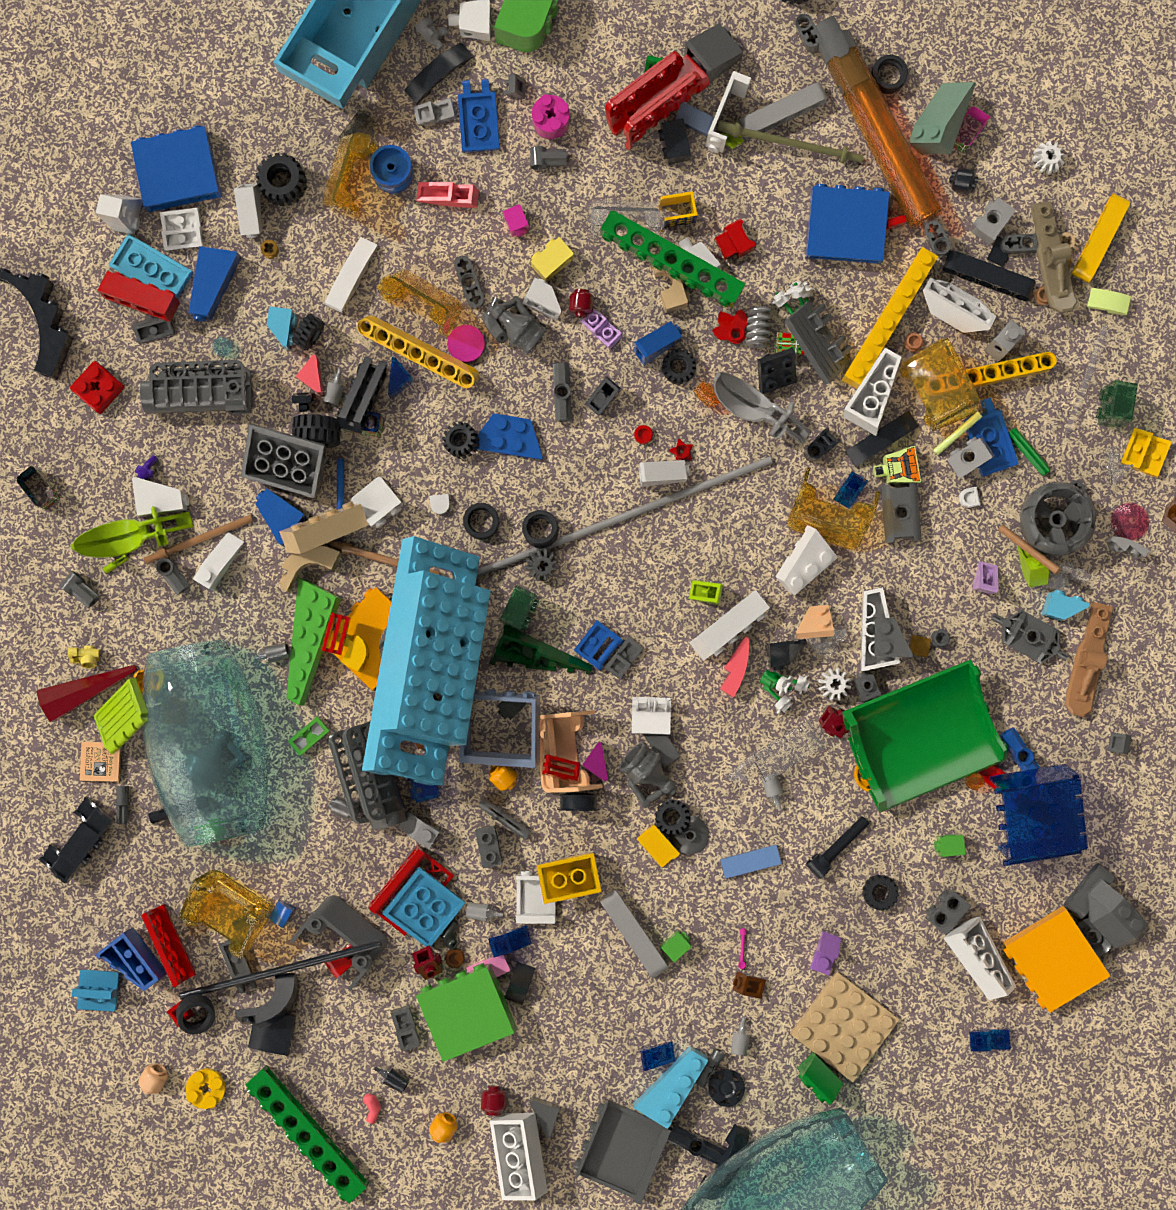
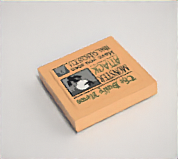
[80,742,122,782]

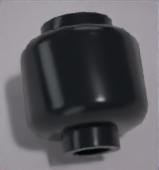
[949,167,979,195]

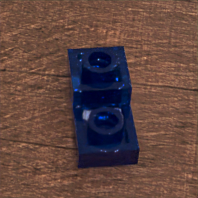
[969,1028,1011,1052]

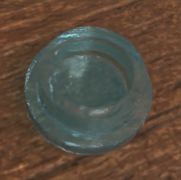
[212,337,232,356]

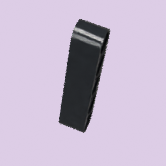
[942,250,1036,301]

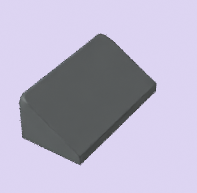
[132,317,175,344]

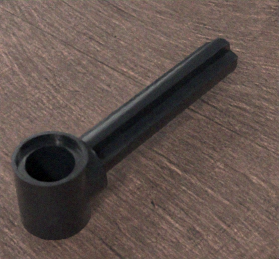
[805,816,869,879]

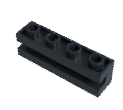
[336,357,388,434]

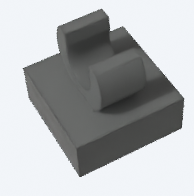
[504,74,526,99]
[1108,732,1133,755]

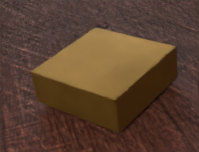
[909,635,931,658]

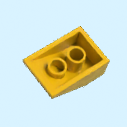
[536,852,601,904]

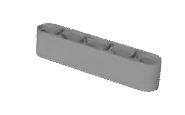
[738,82,829,140]
[599,889,669,979]

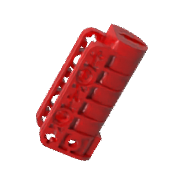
[605,51,710,150]

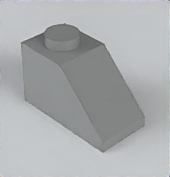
[399,811,442,849]

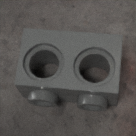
[475,825,503,869]
[925,888,971,935]

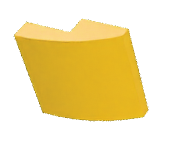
[1121,428,1172,478]

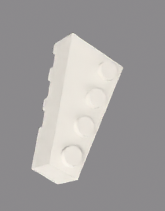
[861,587,900,671]
[689,590,770,661]

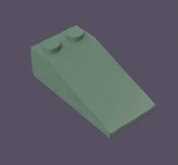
[908,82,976,154]

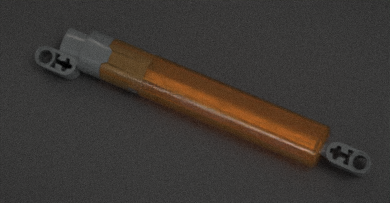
[795,14,951,258]

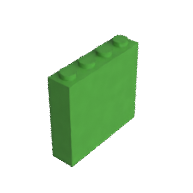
[416,963,517,1062]

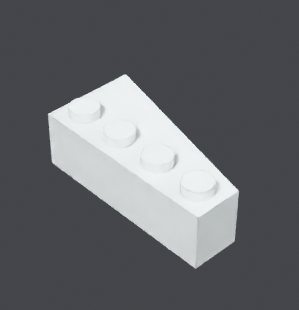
[843,348,901,436]
[944,916,1016,1000]

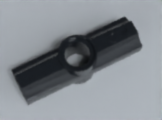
[667,1124,726,1165]

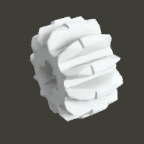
[1032,141,1066,175]
[818,668,851,701]

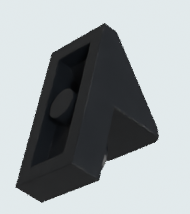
[585,376,621,416]

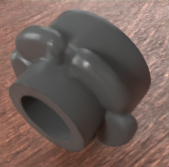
[931,629,950,648]

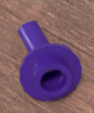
[135,455,158,481]

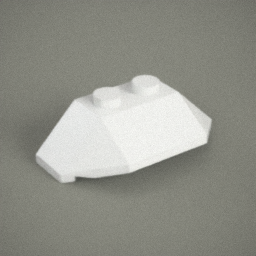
[923,278,996,333]

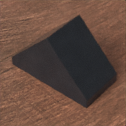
[505,961,535,1005]

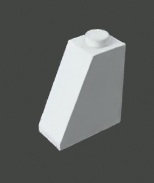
[234,183,262,238]
[639,460,690,487]
[132,477,189,518]

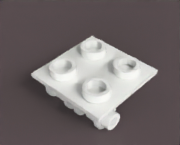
[632,697,671,735]

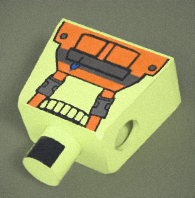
[873,446,921,485]

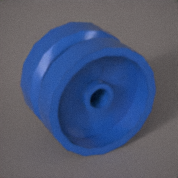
[369,145,414,194]

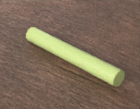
[933,411,983,455]

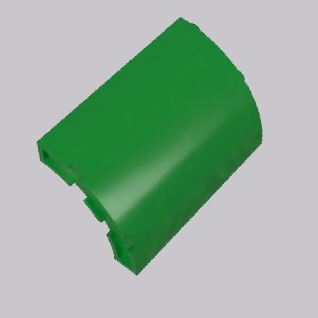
[842,659,1008,813]

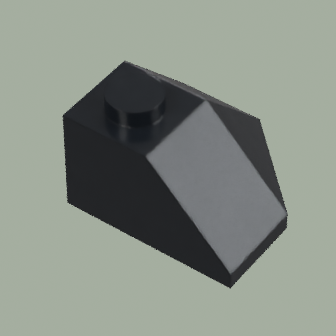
[765,639,806,671]

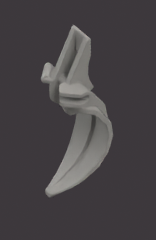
[713,372,811,444]

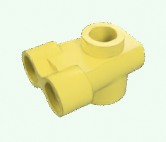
[68,646,100,669]

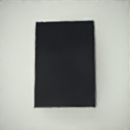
[987,237,1014,267]

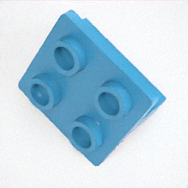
[72,969,120,1012]

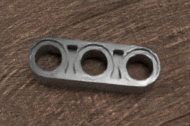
[1063,863,1115,919]

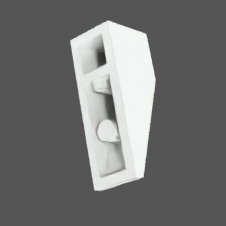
[193,532,244,590]

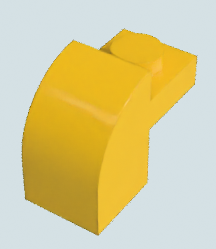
[337,633,369,672]

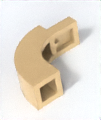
[280,546,342,592]

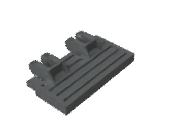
[784,300,852,385]

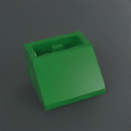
[797,1052,843,1106]

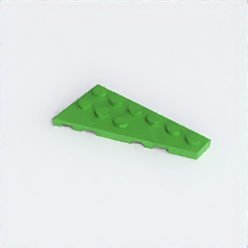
[286,578,341,706]

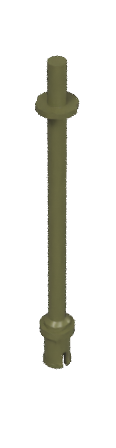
[716,120,864,163]

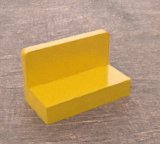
[637,823,680,867]

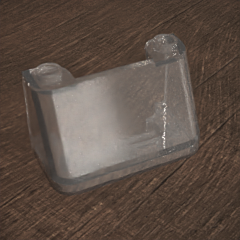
[587,200,664,239]

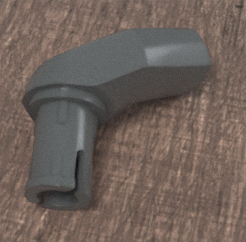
[482,297,508,343]

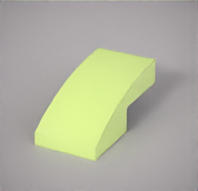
[1088,288,1131,315]

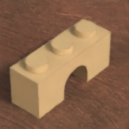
[650,252,690,314]

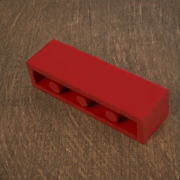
[97,271,180,323]

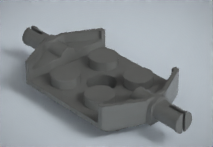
[991,610,1069,664]

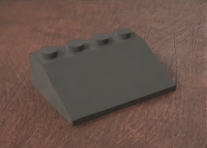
[241,423,325,498]

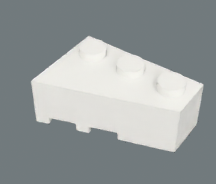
[96,194,142,235]
[776,525,838,595]

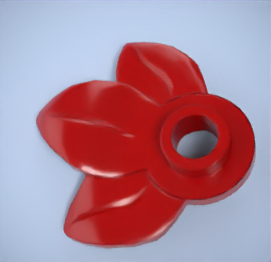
[712,309,748,344]

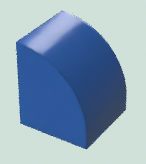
[269,899,296,928]

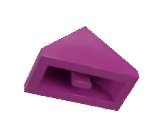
[582,742,608,781]

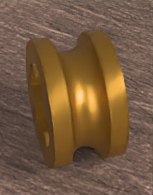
[260,240,279,259]

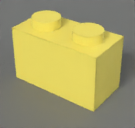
[531,237,574,282]

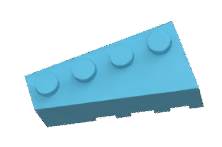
[633,1046,708,1129]

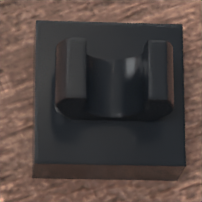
[292,392,314,412]

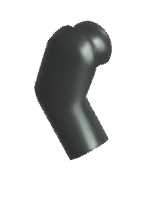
[442,919,459,950]

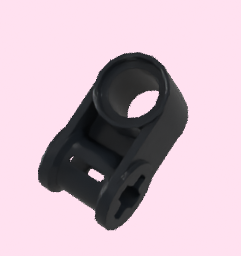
[804,427,840,462]

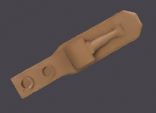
[1064,602,1113,717]

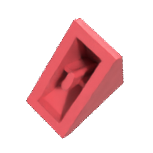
[296,355,324,396]

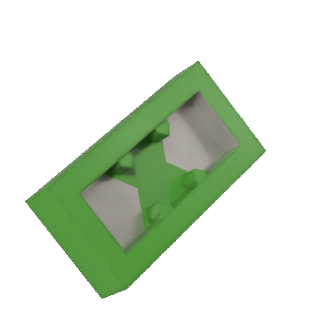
[288,716,330,756]

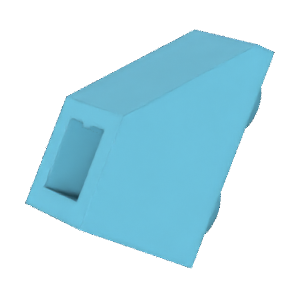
[267,306,297,351]
[1041,590,1090,621]

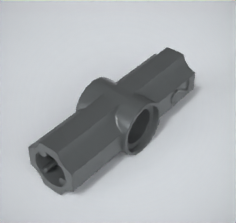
[553,363,572,422]

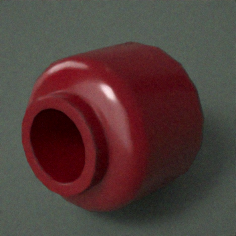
[569,289,594,318]
[481,1086,507,1116]

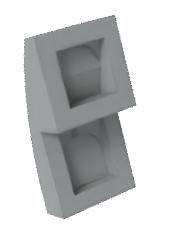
[413,98,457,126]

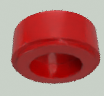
[634,425,653,445]

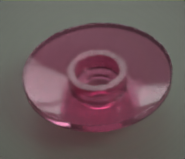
[1111,503,1149,540]

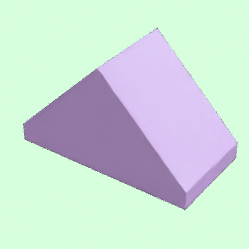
[972,561,999,594]

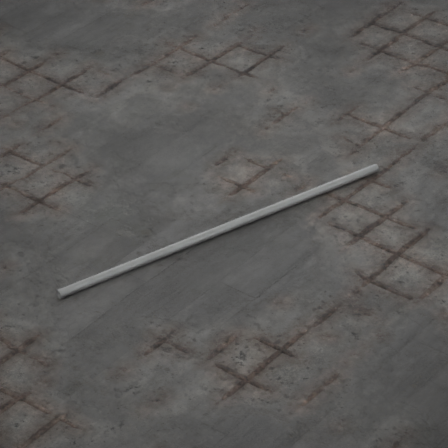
[477,456,773,577]

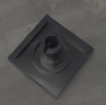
[757,348,797,394]

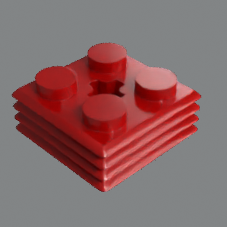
[70,361,125,414]

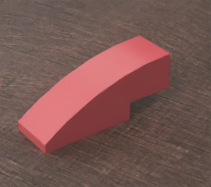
[416,182,479,208]
[720,636,749,697]

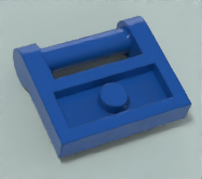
[574,620,624,671]

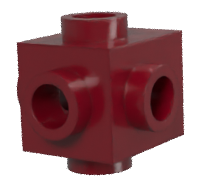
[819,705,849,738]
[412,945,443,980]

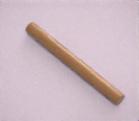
[998,525,1061,575]

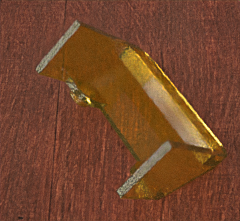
[787,467,880,550]

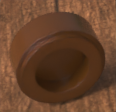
[445,948,465,968]

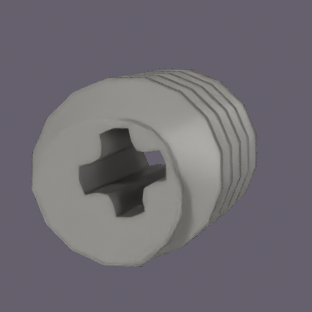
[746,306,772,348]

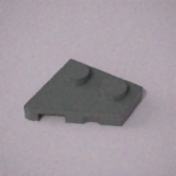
[874,618,913,657]

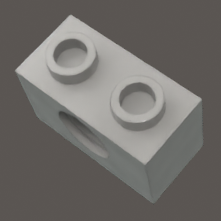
[972,197,1016,245]
[947,436,995,478]

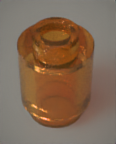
[694,381,720,408]

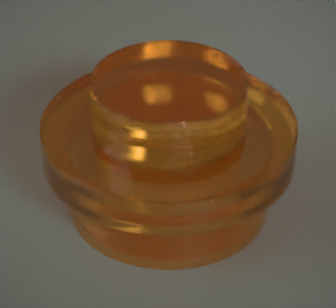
[965,773,985,790]

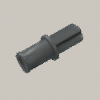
[114,786,130,825]

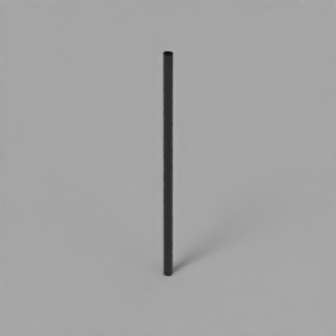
[179,940,383,1000]

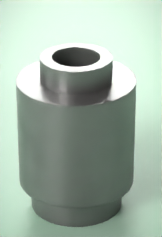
[328,795,359,820]

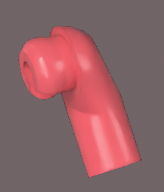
[363,1093,381,1124]

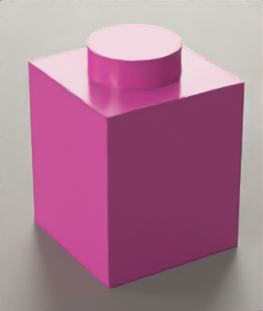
[502,204,529,237]

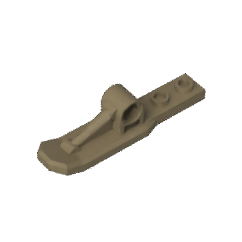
[1030,201,1078,314]

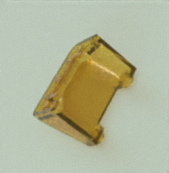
[323,132,379,218]
[377,269,463,338]
[899,337,979,432]
[178,870,273,959]

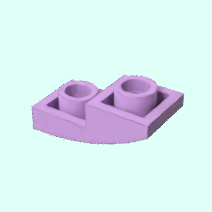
[581,309,623,349]

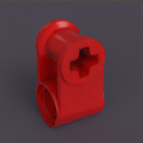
[324,944,354,978]

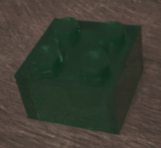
[1096,380,1138,428]
[499,585,540,632]

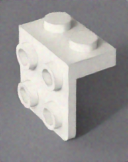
[351,477,403,529]

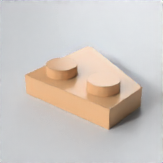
[796,605,834,639]

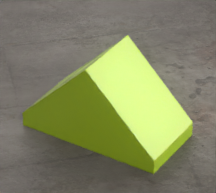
[688,580,723,605]

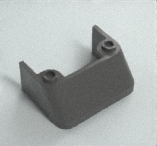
[290,895,388,991]

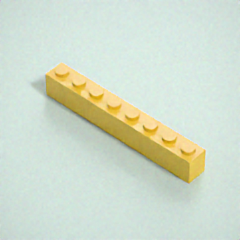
[841,247,939,389]

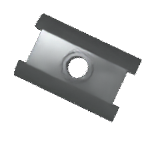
[881,483,922,543]

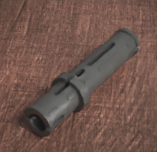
[478,797,532,841]

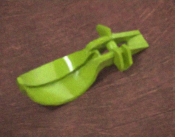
[70,506,193,558]

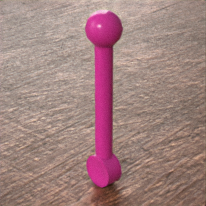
[738,928,747,969]

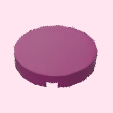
[447,325,485,363]

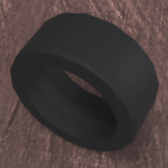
[871,54,908,94]
[463,503,500,540]
[522,510,559,548]
[176,994,215,1035]

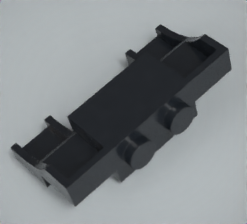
[38,796,116,884]

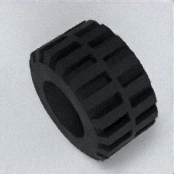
[256,153,307,206]
[292,414,341,448]

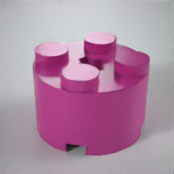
[532,94,570,140]

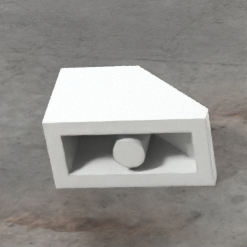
[522,278,561,320]

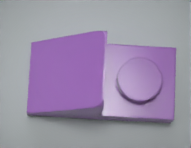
[810,931,841,975]

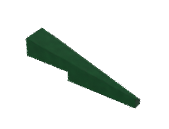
[489,624,592,674]

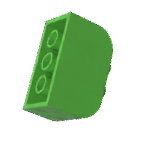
[494,0,559,52]

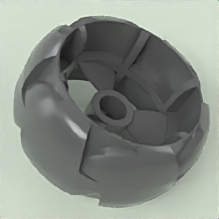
[1019,482,1096,557]

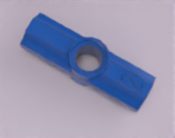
[999,727,1046,785]

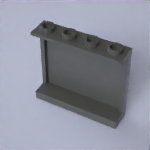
[573,1098,671,1205]

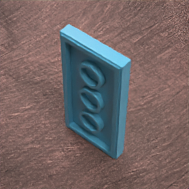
[109,234,194,299]

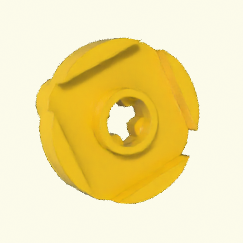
[186,1068,226,1109]

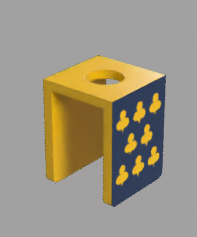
[659,191,697,228]

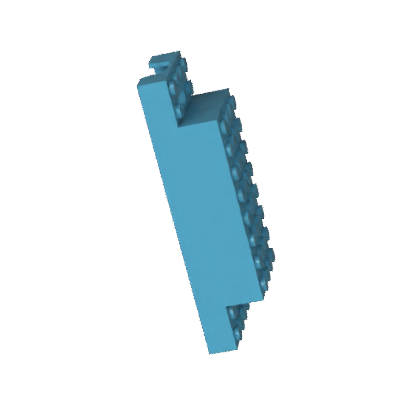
[273,0,421,109]
[362,536,491,785]

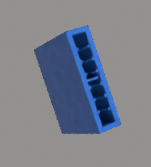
[131,125,222,213]
[805,184,889,264]

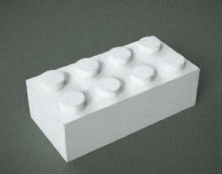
[490,1113,548,1200]

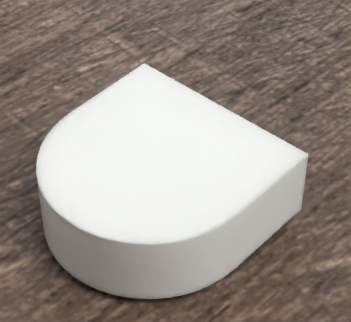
[959,487,981,508]
[429,494,450,515]

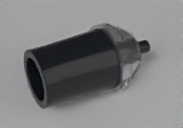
[374,1066,410,1094]

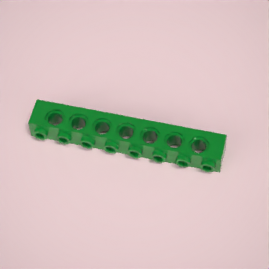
[600,209,746,308]
[245,1065,369,1204]

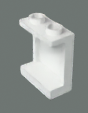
[516,871,556,924]

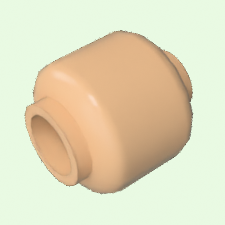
[138,1063,168,1094]

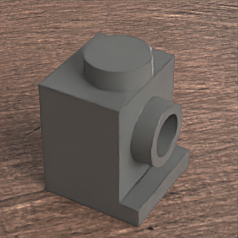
[853,671,881,701]

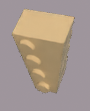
[279,501,369,554]

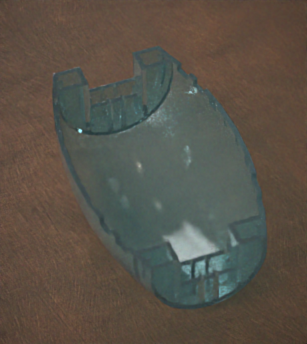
[142,640,268,847]
[680,1107,888,1210]

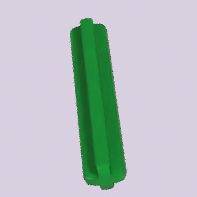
[1008,428,1051,476]

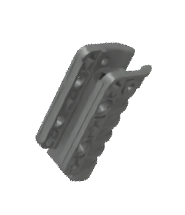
[140,360,253,414]
[328,722,408,830]

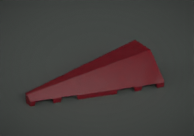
[36,665,138,722]

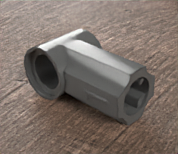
[530,146,567,170]
[156,558,191,595]
[59,571,100,608]

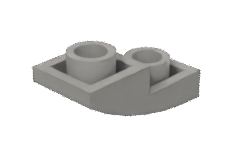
[1105,536,1150,559]

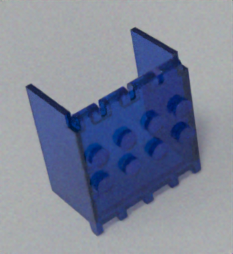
[989,764,1088,866]

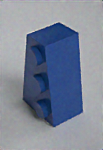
[94,927,167,991]

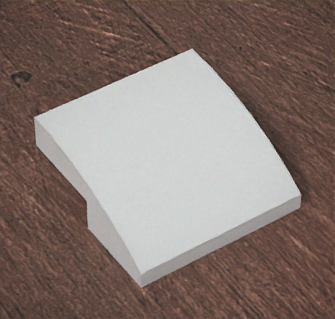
[160,208,203,251]

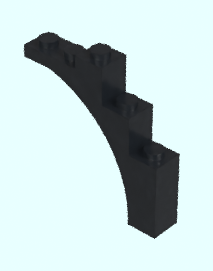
[0,267,74,381]

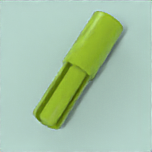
[102,554,128,574]

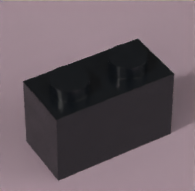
[658,118,691,165]

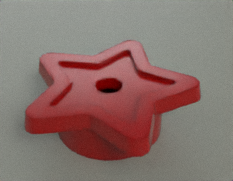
[669,439,693,461]

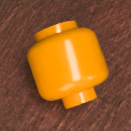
[489,765,517,791]
[429,1112,458,1143]

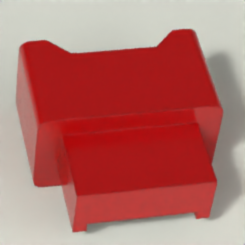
[714,218,756,260]

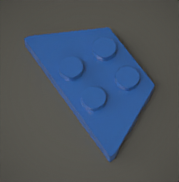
[475,413,543,460]

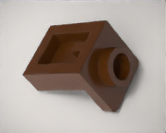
[733,971,766,999]

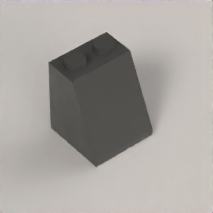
[683,23,743,83]

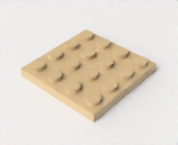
[790,971,900,1082]

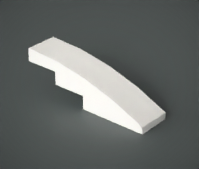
[325,237,378,313]

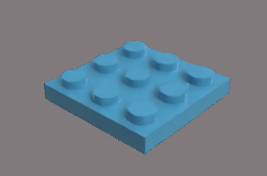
[383,866,465,947]

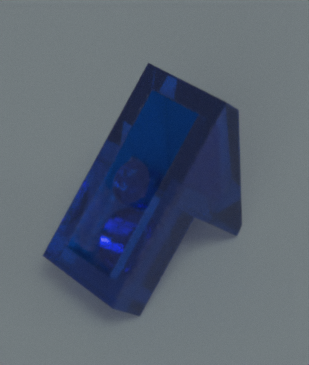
[640,1041,675,1071]

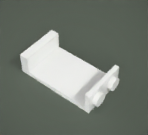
[705,71,751,153]

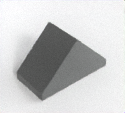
[530,1096,560,1138]

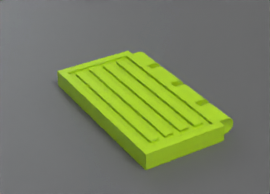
[93,678,148,754]

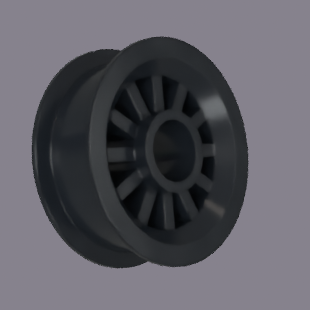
[557,793,600,811]

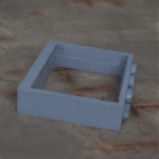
[460,688,540,768]

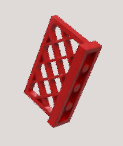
[369,845,454,936]
[141,904,196,988]

